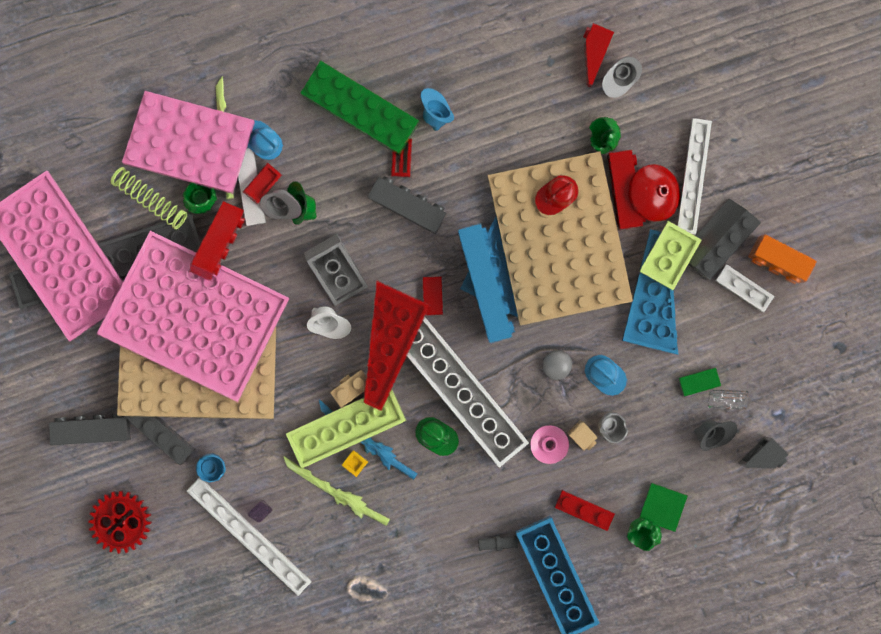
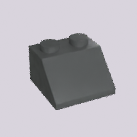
[738,436,789,468]

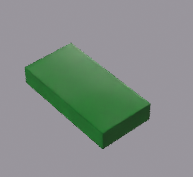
[678,368,721,397]

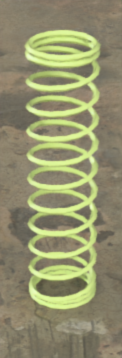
[111,167,187,229]

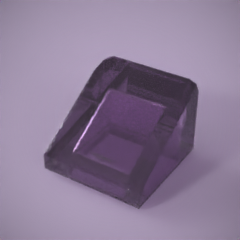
[248,500,272,522]

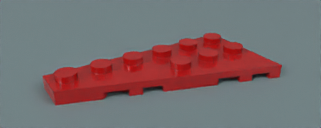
[364,280,430,411]

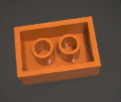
[748,234,817,284]

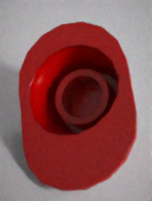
[535,175,579,215]

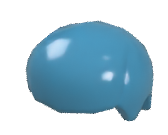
[196,453,226,483]

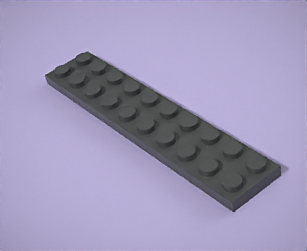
[9,214,201,310]

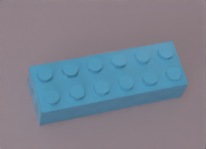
[458,224,515,343]
[515,516,600,634]

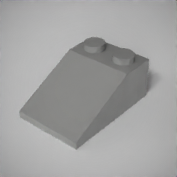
[304,234,368,306]

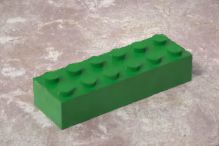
[301,60,419,156]

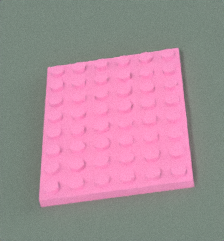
[97,231,289,402]

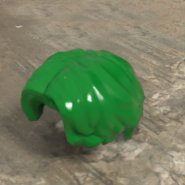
[589,117,621,154]
[182,182,217,214]
[627,518,662,551]

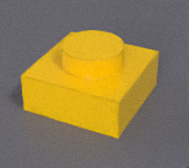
[342,450,369,477]

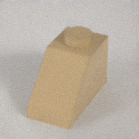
[566,420,598,451]

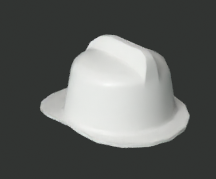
[307,307,351,339]

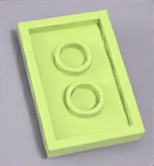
[639,221,702,291]

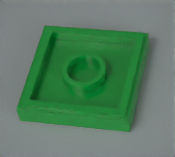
[639,483,688,532]

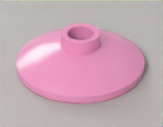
[530,425,569,464]

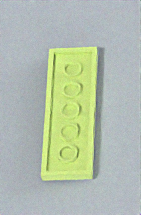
[286,390,407,469]

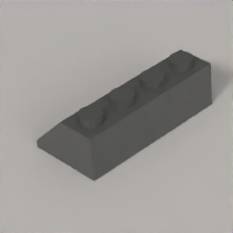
[688,199,761,281]

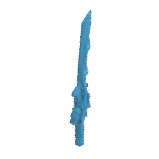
[319,399,418,480]

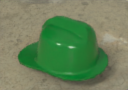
[287,181,317,225]
[415,417,459,456]

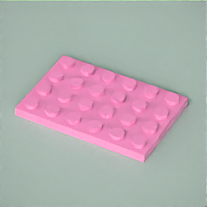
[122,91,255,194]

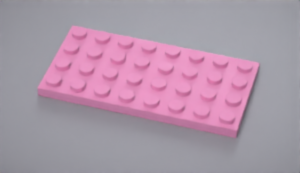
[0,171,123,342]

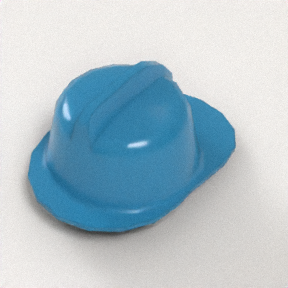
[420,88,454,131]
[247,120,283,160]
[585,355,627,396]

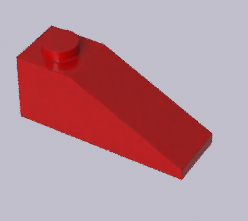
[583,23,614,88]

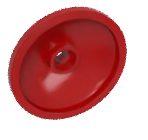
[629,164,680,222]

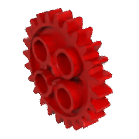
[88,490,152,554]

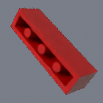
[607,150,646,230]
[190,201,245,281]

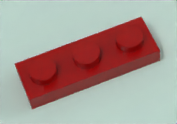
[554,490,615,531]

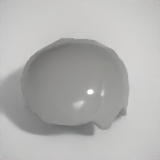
[543,350,572,380]
[598,413,628,443]

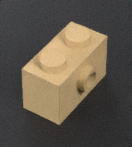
[330,370,367,408]

